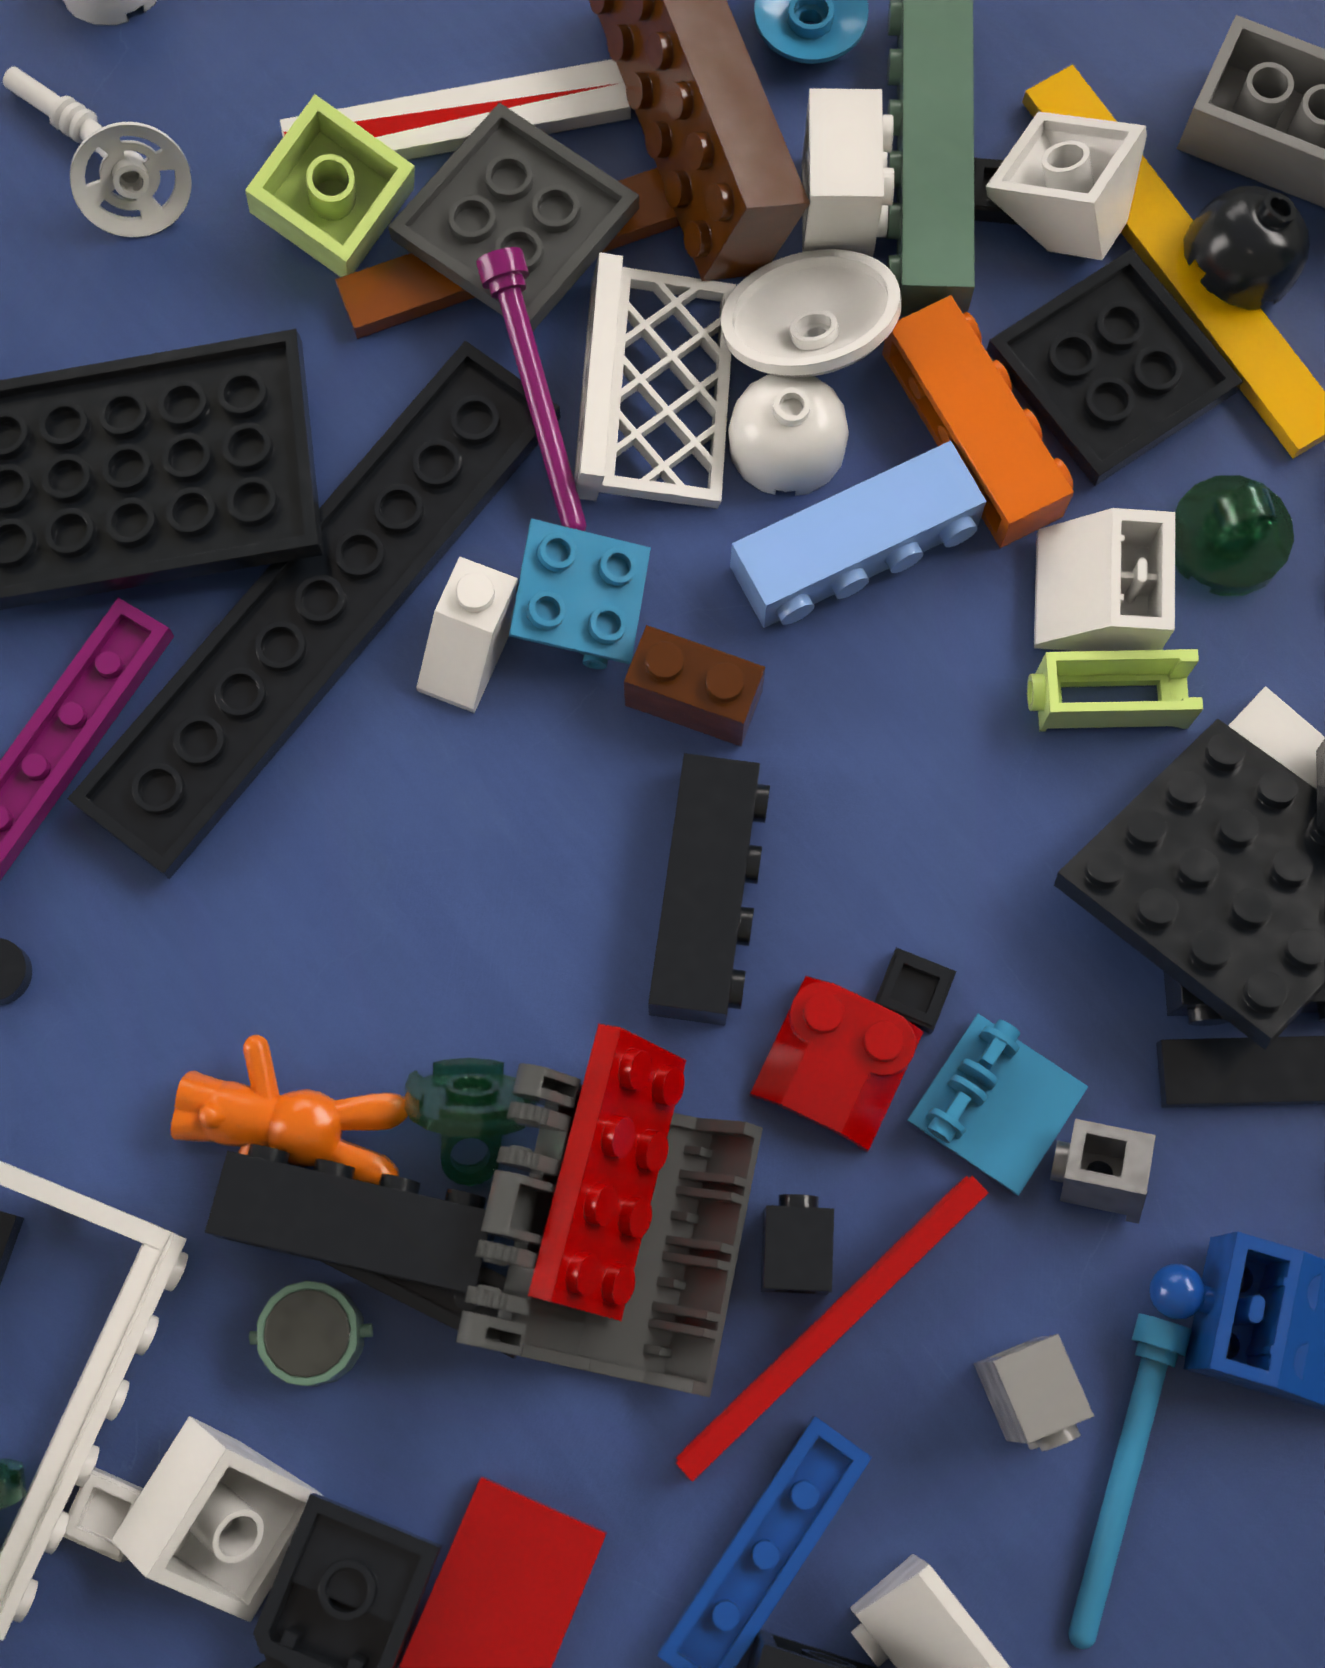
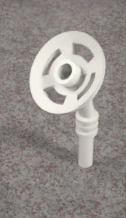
[3,67,192,237]

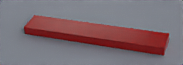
[675,1176,989,1482]

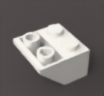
[1034,508,1175,651]

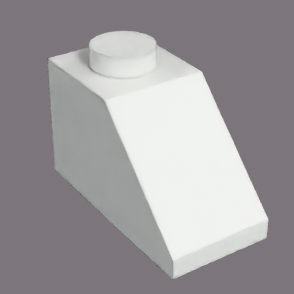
[416,556,518,713]

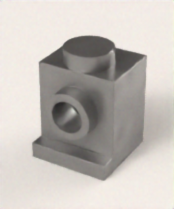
[1050,1119,1156,1224]

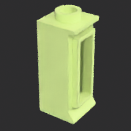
[1027,649,1203,732]

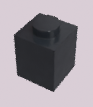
[761,1194,834,1295]

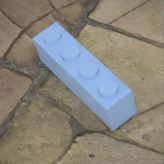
[730,441,987,628]

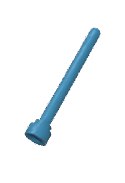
[1068,1313,1192,1649]

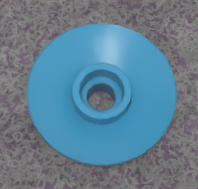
[754,0,869,64]

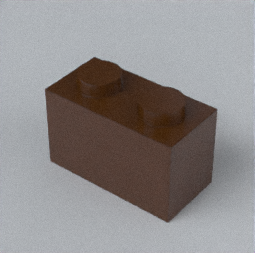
[624,625,766,747]

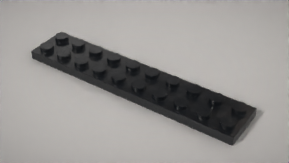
[67,341,561,879]

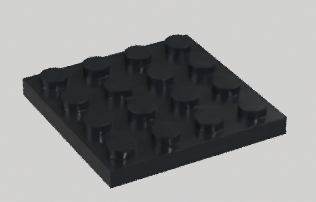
[1054,719,1325,1050]

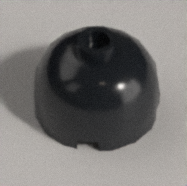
[1183,186,1310,310]

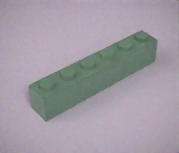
[886,0,975,315]

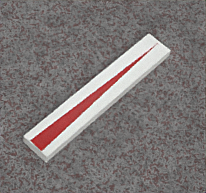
[280,59,631,160]

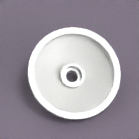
[721,249,902,378]

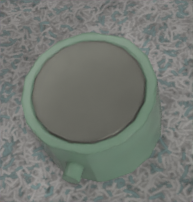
[249,1281,373,1387]

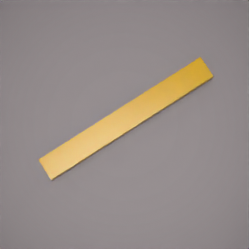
[1022,64,1325,459]

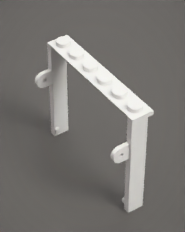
[0,1160,188,1641]

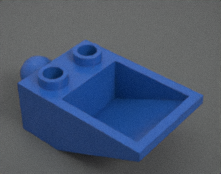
[1149,1231,1325,1411]

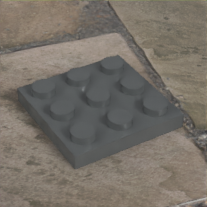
[388,102,639,331]

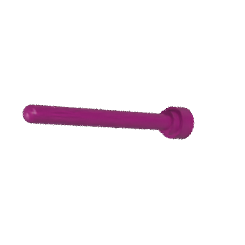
[476,247,586,531]

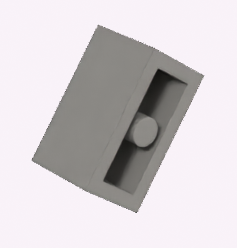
[973,1334,1094,1451]

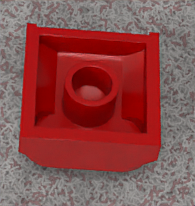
[749,976,924,1152]

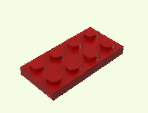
[528,1024,686,1321]

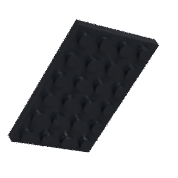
[0,329,324,610]

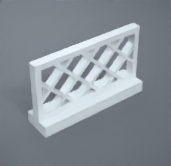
[574,252,736,509]

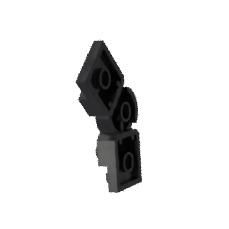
[253,1493,442,1668]

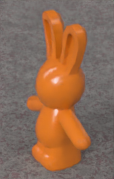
[170,1035,411,1185]

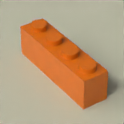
[882,295,1074,548]

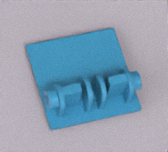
[509,518,651,669]
[907,1013,1089,1196]

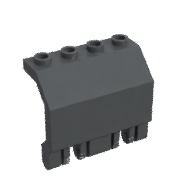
[456,1063,763,1397]

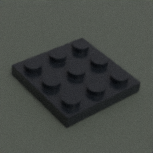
[986,249,1243,486]

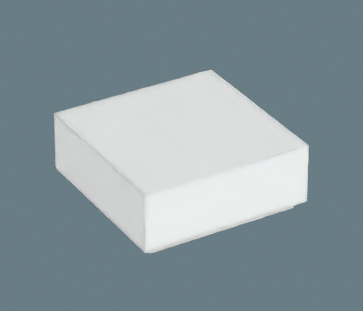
[63,1467,144,1562]

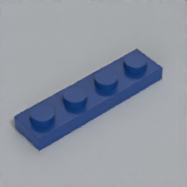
[657,1416,872,1668]

